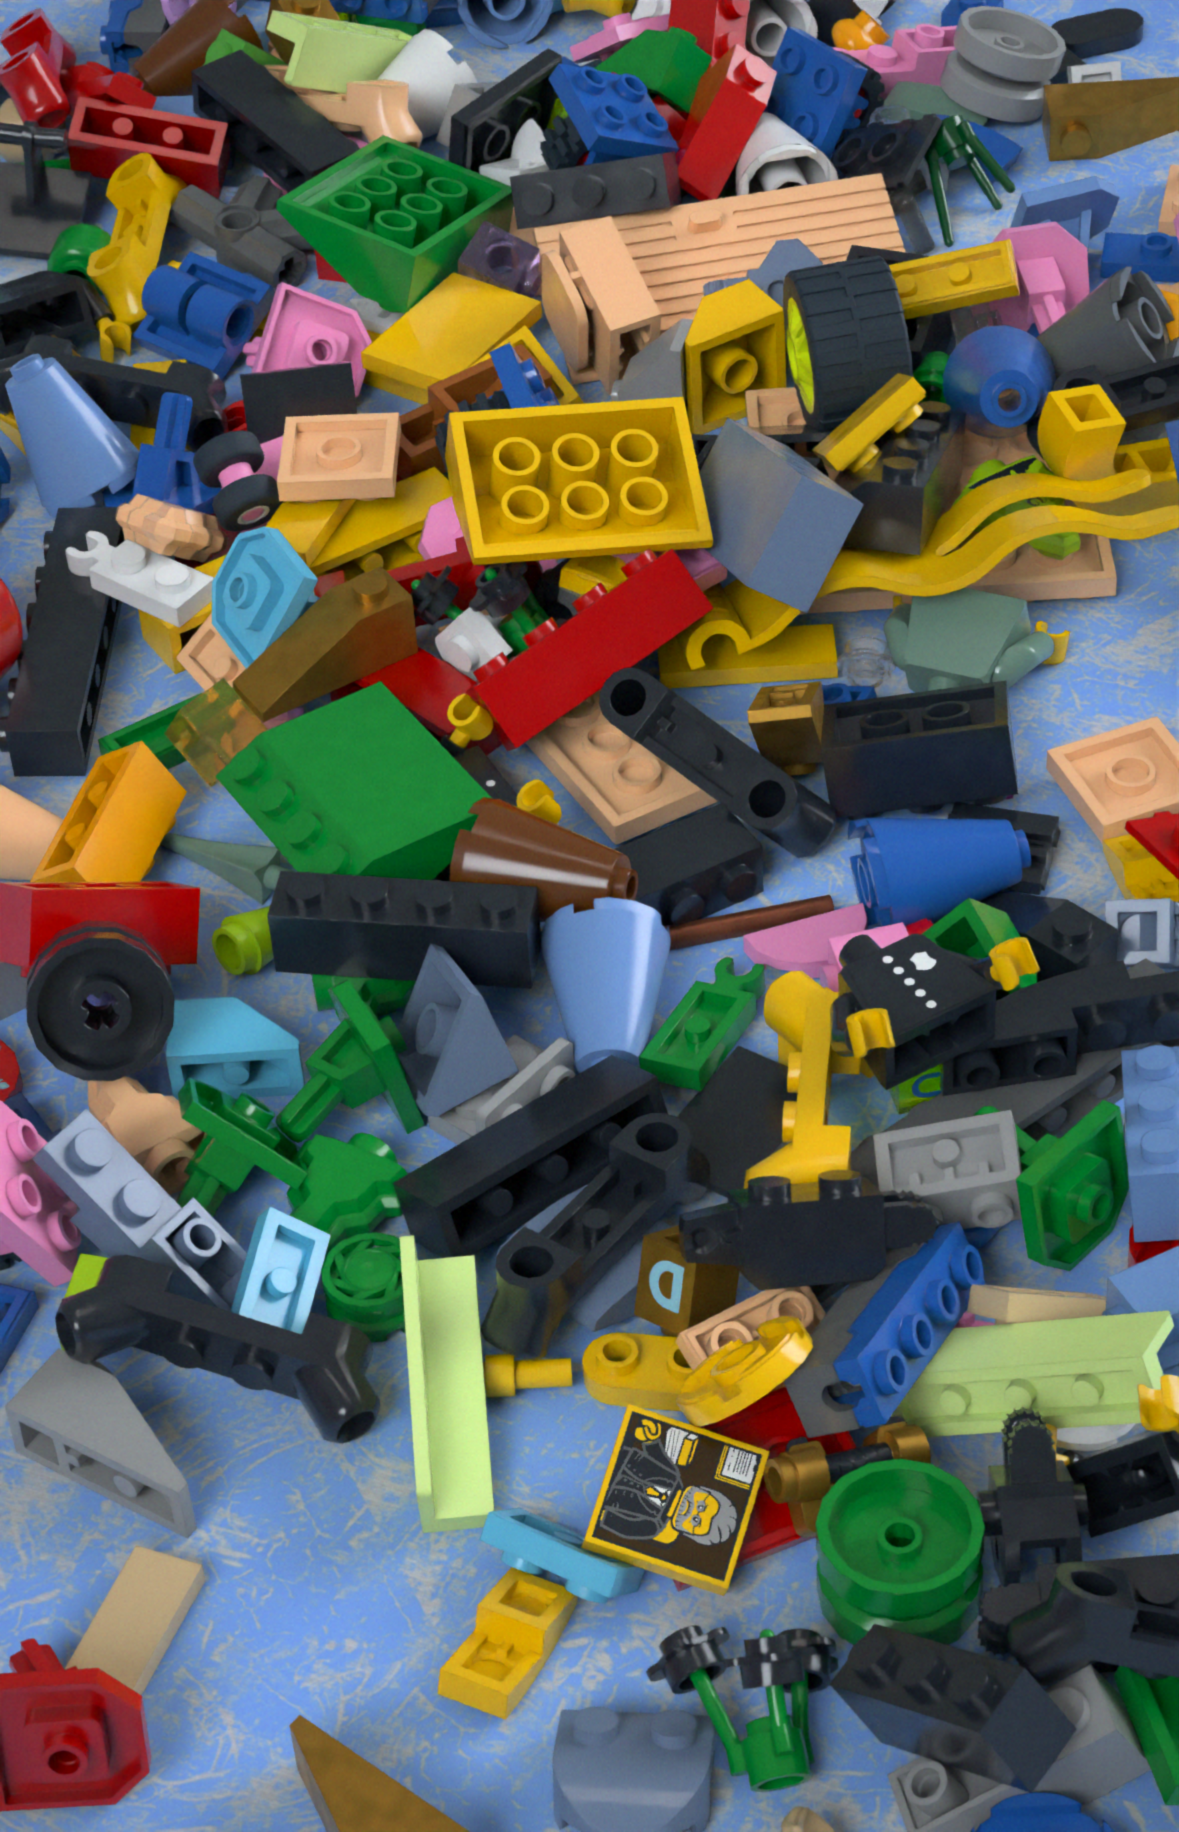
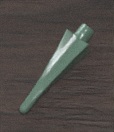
[160,833,296,905]

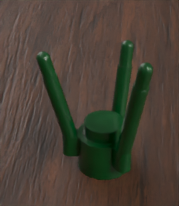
[924,115,1016,247]

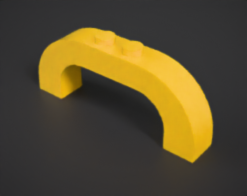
[1037,384,1179,516]

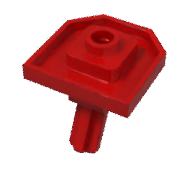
[0,1638,151,1811]

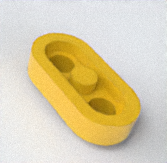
[582,1332,693,1412]

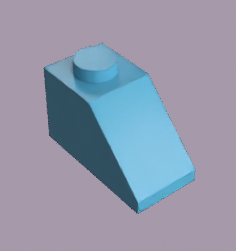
[166,996,305,1100]

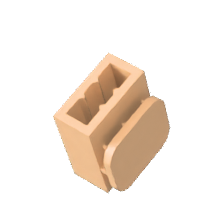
[542,215,661,396]

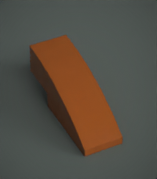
[397,344,552,480]

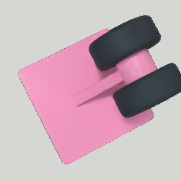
[193,430,284,533]

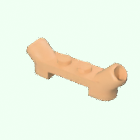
[263,65,423,149]

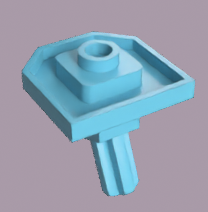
[212,526,320,668]

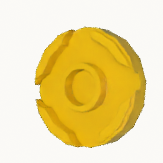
[676,1316,813,1426]

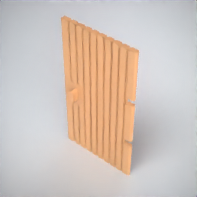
[533,173,906,385]

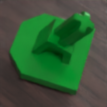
[275,980,425,1143]
[176,1077,308,1217]
[974,1100,1129,1271]

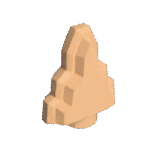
[115,493,228,563]
[88,1076,205,1195]

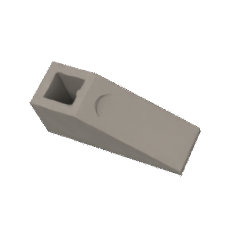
[888,1664,1151,1832]

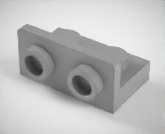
[428,1034,576,1145]
[873,1110,1022,1229]

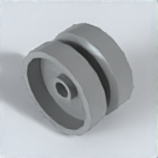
[940,6,1066,123]

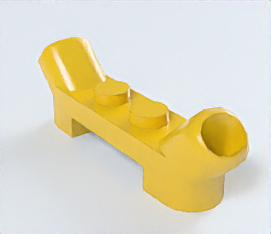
[87,153,187,332]
[743,970,861,1189]

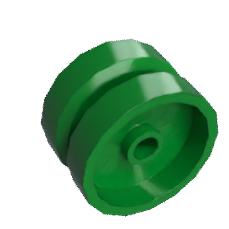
[815,1459,985,1645]

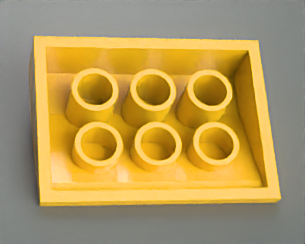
[445,397,713,565]

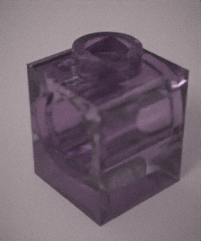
[458,220,542,298]

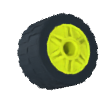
[783,255,913,430]

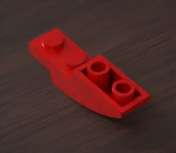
[59,61,157,118]

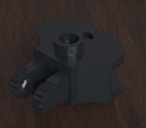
[977,1406,1089,1587]

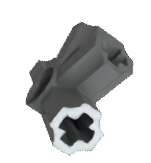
[170,175,314,288]

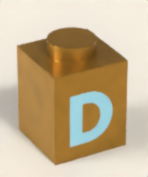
[634,1225,740,1337]

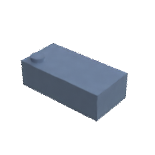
[699,418,864,613]

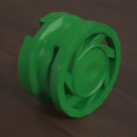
[321,1232,406,1343]

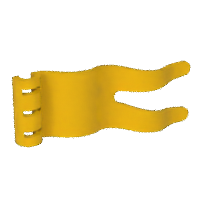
[675,469,1179,670]

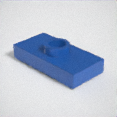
[1100,232,1179,283]

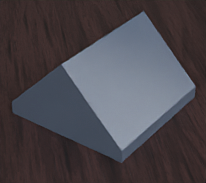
[398,943,519,1117]

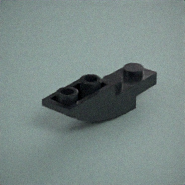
[940,960,1179,1096]

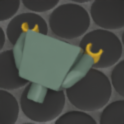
[883,588,1070,693]

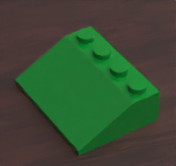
[276,135,514,314]
[215,681,493,880]

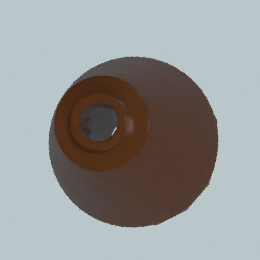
[130,0,264,97]
[450,797,638,922]

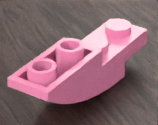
[833,24,957,99]

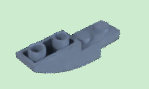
[32,1109,247,1312]

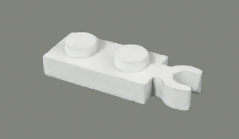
[65,531,214,628]

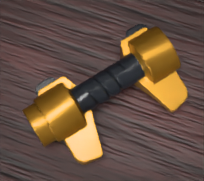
[764,1416,931,1538]

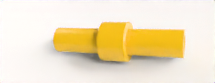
[483,1354,572,1398]

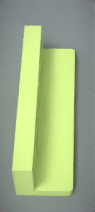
[266,10,413,94]
[400,1235,495,1533]
[891,1311,1174,1437]

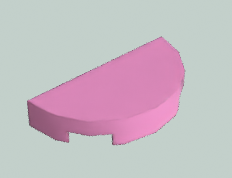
[743,903,867,979]

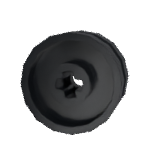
[26,920,174,1081]

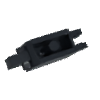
[679,1170,940,1290]

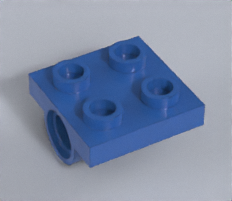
[133,251,275,380]

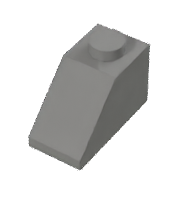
[611,319,693,416]

